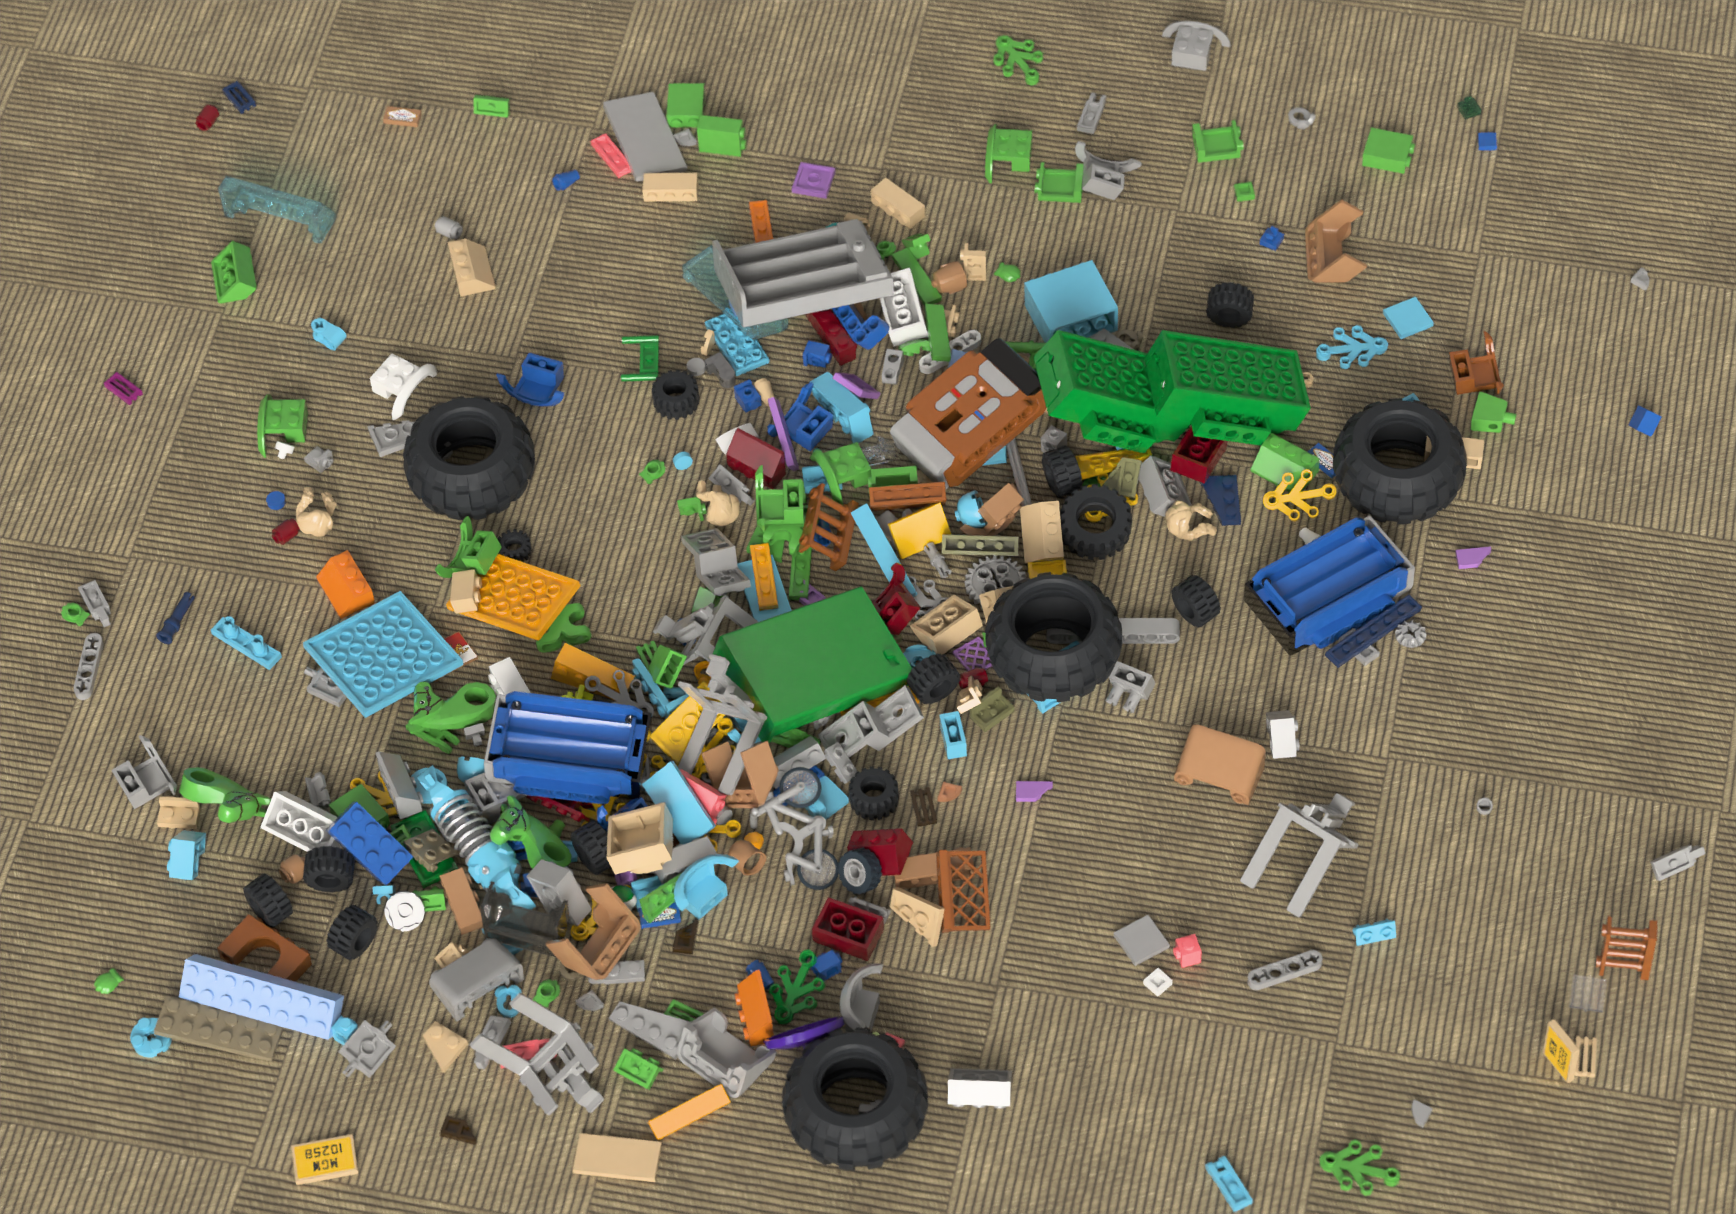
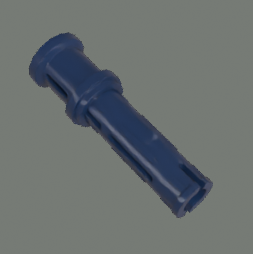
[156,592,195,644]

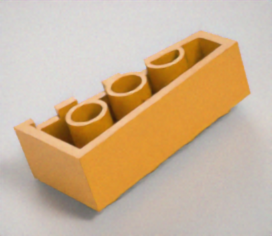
[551,643,635,701]

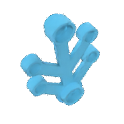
[1316,325,1388,369]

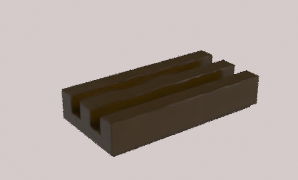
[910,787,937,827]

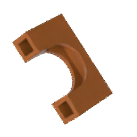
[217,914,312,982]

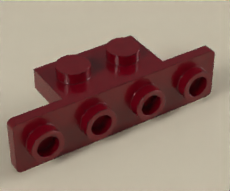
[526,795,590,823]

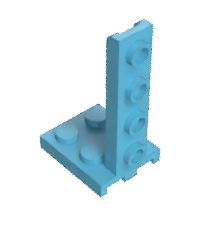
[631,659,689,719]

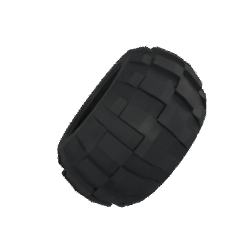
[403,396,535,520]
[1333,398,1467,524]
[985,572,1122,702]
[782,1028,928,1171]

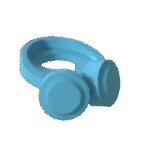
[495,985,522,1018]

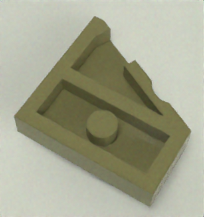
[1101,457,1142,498]

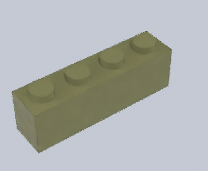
[942,534,1019,556]

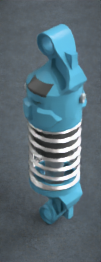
[417,765,536,919]

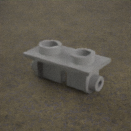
[823,742,857,784]
[305,772,331,813]
[848,896,891,924]

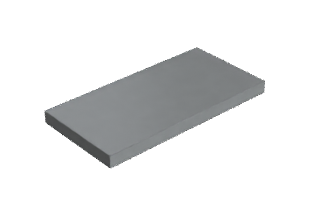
[603,92,687,182]

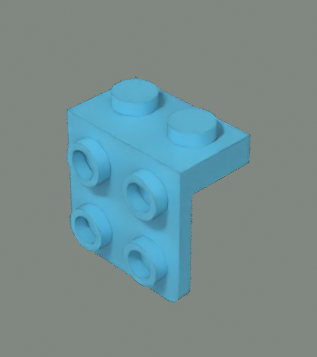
[794,776,849,820]

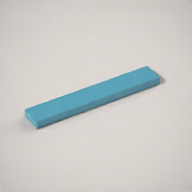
[851,503,918,597]

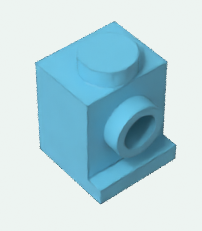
[331,1016,358,1045]

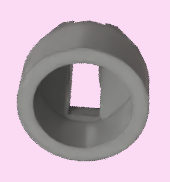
[1476,798,1493,815]

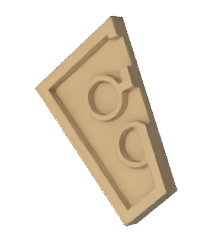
[890,887,945,947]

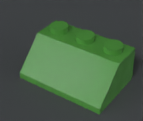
[211,241,257,304]
[1251,433,1320,492]

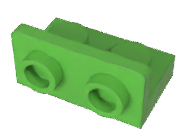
[613,1048,664,1090]

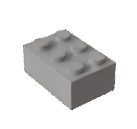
[527,859,591,926]

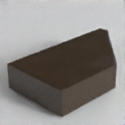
[672,919,699,955]
[440,1115,477,1145]

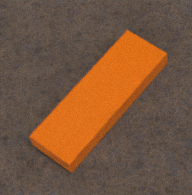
[749,200,773,243]

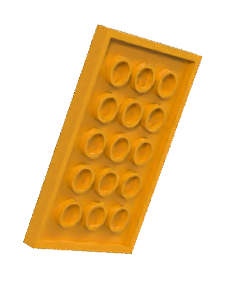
[446,554,581,641]

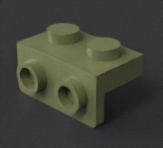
[969,686,1015,732]

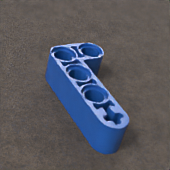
[832,304,889,350]

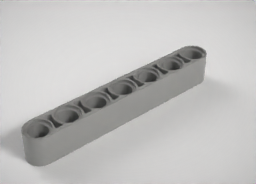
[1046,618,1180,644]

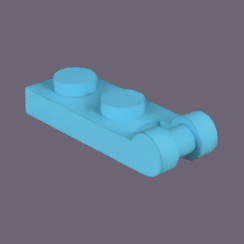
[1205,1155,1252,1212]

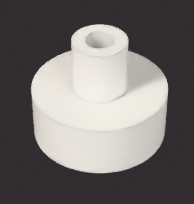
[275,441,295,459]

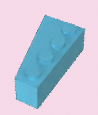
[810,372,874,443]

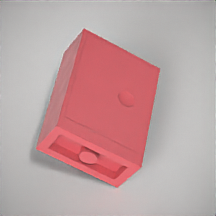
[679,769,727,825]

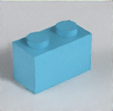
[939,711,967,759]

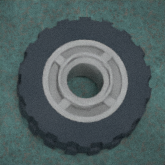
[838,848,882,894]

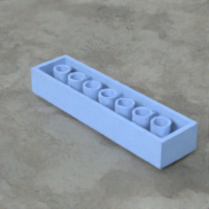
[179,954,344,1039]

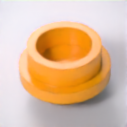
[744,832,764,849]

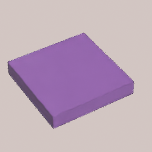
[792,162,836,199]
[833,372,881,399]

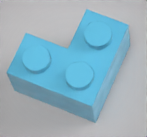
[167,830,206,880]

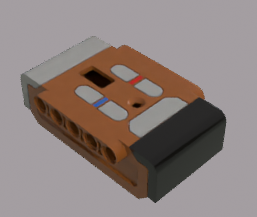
[890,338,1046,490]

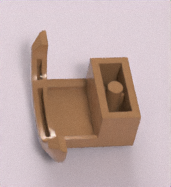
[960,483,1024,535]

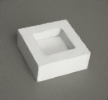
[1144,968,1172,996]

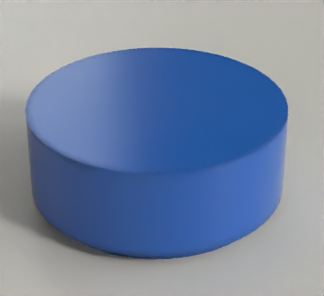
[266,491,286,510]

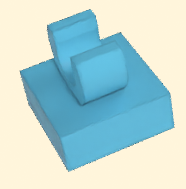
[373,885,395,904]

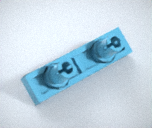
[211,616,282,670]

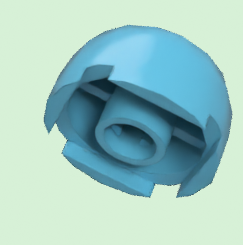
[955,490,988,528]
[457,757,485,783]

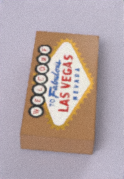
[383,106,422,127]

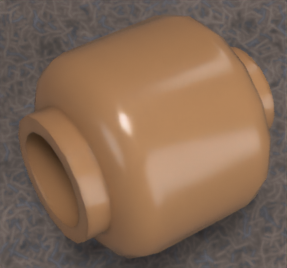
[279,854,305,884]

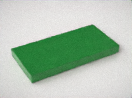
[390,810,459,888]

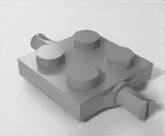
[304,667,347,707]
[338,1020,396,1078]

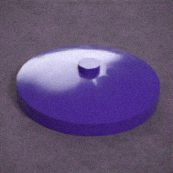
[764,1016,845,1050]

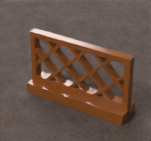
[869,482,946,511]
[936,850,990,933]

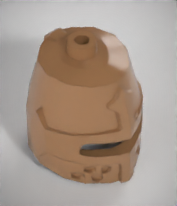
[931,261,967,294]

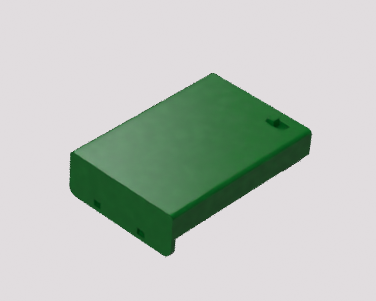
[713,586,912,743]

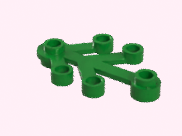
[769,949,826,1025]

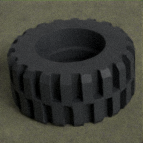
[1060,484,1132,560]

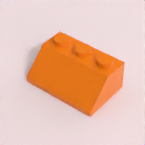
[316,550,375,619]
[735,970,774,1047]

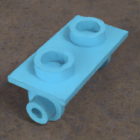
[1353,919,1396,946]

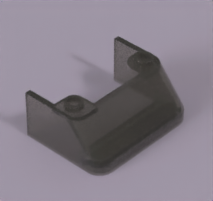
[480,881,569,957]

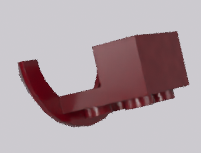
[872,562,921,635]

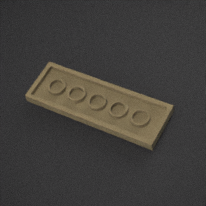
[154,996,284,1062]

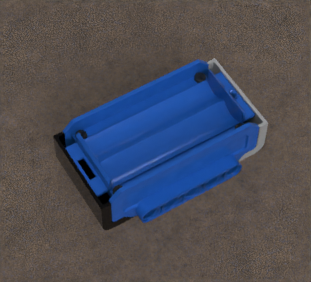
[1244,515,1415,655]
[484,691,652,804]

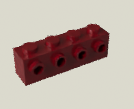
[806,309,857,366]

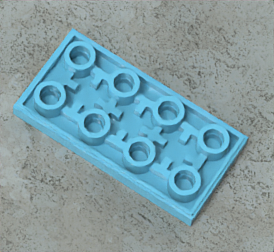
[705,311,769,376]
[737,555,792,622]
[642,761,716,845]

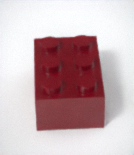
[1170,426,1228,484]
[812,897,884,961]

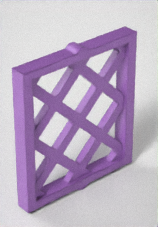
[953,637,992,671]

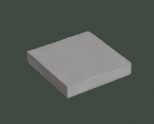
[1114,915,1170,966]

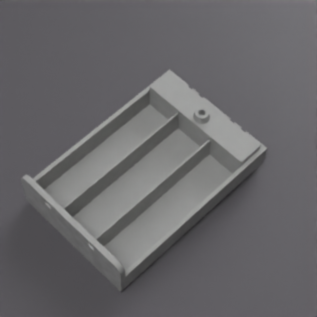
[712,219,894,328]

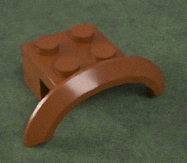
[1449,331,1504,395]

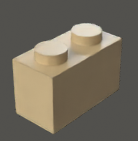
[450,569,482,614]

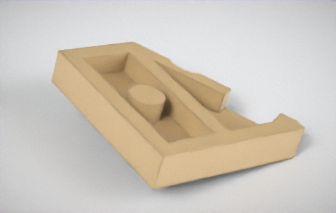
[423,1021,468,1073]

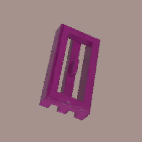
[104,372,143,405]

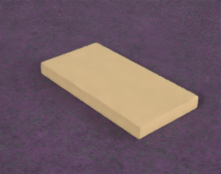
[573,1133,662,1182]

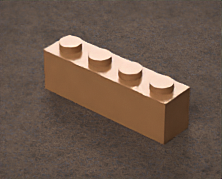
[893,847,975,889]

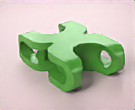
[763,515,819,557]
[536,603,592,653]

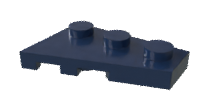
[1199,475,1241,526]

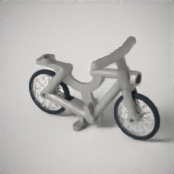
[750,767,839,890]

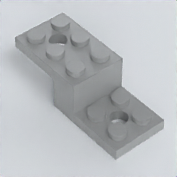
[681,528,751,596]
[818,686,924,766]
[430,772,527,842]

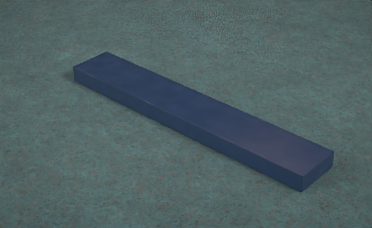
[1325,594,1422,668]

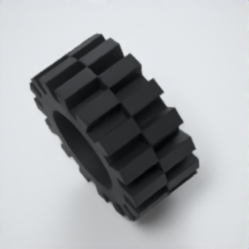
[498,529,532,562]

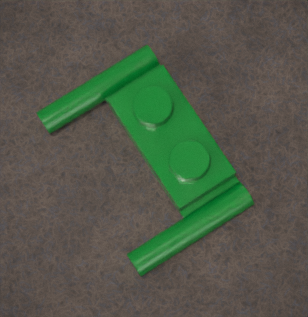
[621,335,659,382]

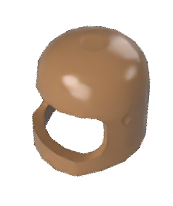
[728,840,766,876]

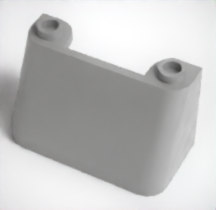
[429,938,524,1022]
[677,1007,777,1098]

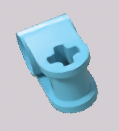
[311,318,347,350]

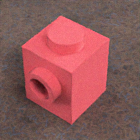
[1173,934,1201,968]

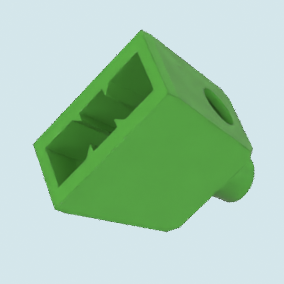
[1470,391,1517,433]
[649,644,687,689]

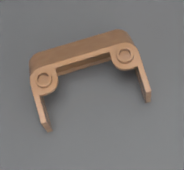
[1305,199,1367,283]
[701,741,778,808]
[545,883,640,980]

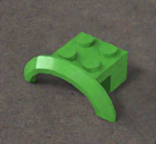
[985,124,1032,184]
[257,394,308,458]
[810,442,871,505]
[755,465,803,531]
[435,516,502,578]

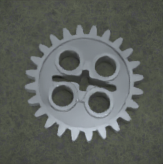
[965,555,1026,608]

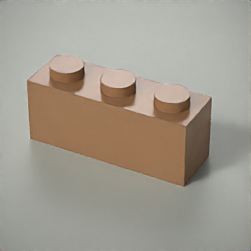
[440,868,486,935]

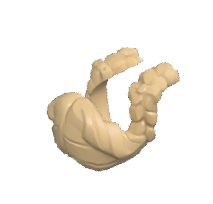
[696,480,740,526]
[296,487,337,537]
[1165,500,1217,541]

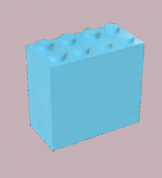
[1024,260,1118,343]

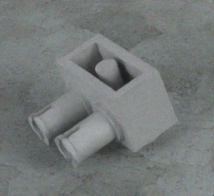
[1105,661,1156,713]

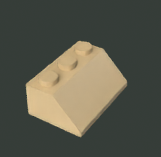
[448,239,496,297]
[1020,501,1064,564]
[910,595,983,655]

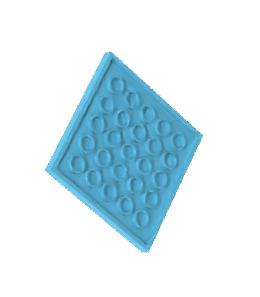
[303,591,463,718]

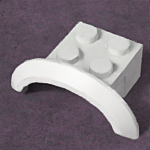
[370,353,437,420]

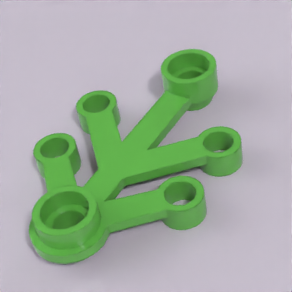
[993,35,1043,85]
[1319,1140,1400,1196]

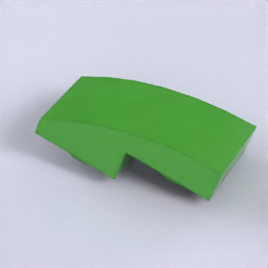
[898,339,930,356]

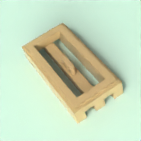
[1574,1036,1597,1078]

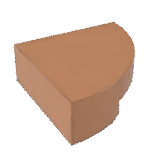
[938,782,962,802]

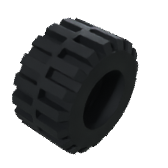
[1206,282,1254,328]
[652,370,699,420]
[1042,445,1082,497]
[1171,575,1221,628]
[907,654,960,705]
[849,766,899,821]
[571,820,611,875]
[303,846,355,893]
[243,873,293,927]
[326,905,378,960]

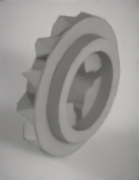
[1395,620,1426,648]

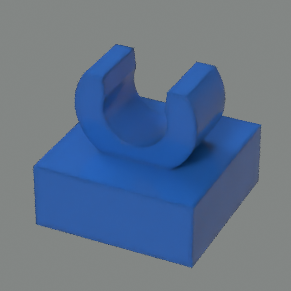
[1260,226,1284,251]

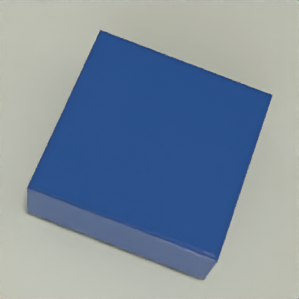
[1477,132,1497,150]

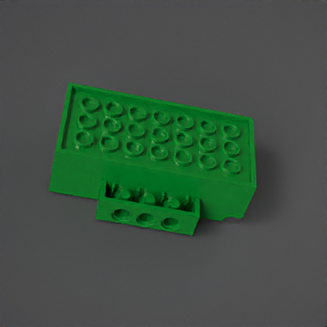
[1033,330,1191,453]
[1144,330,1311,446]

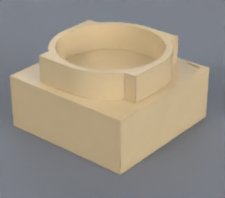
[607,802,673,874]

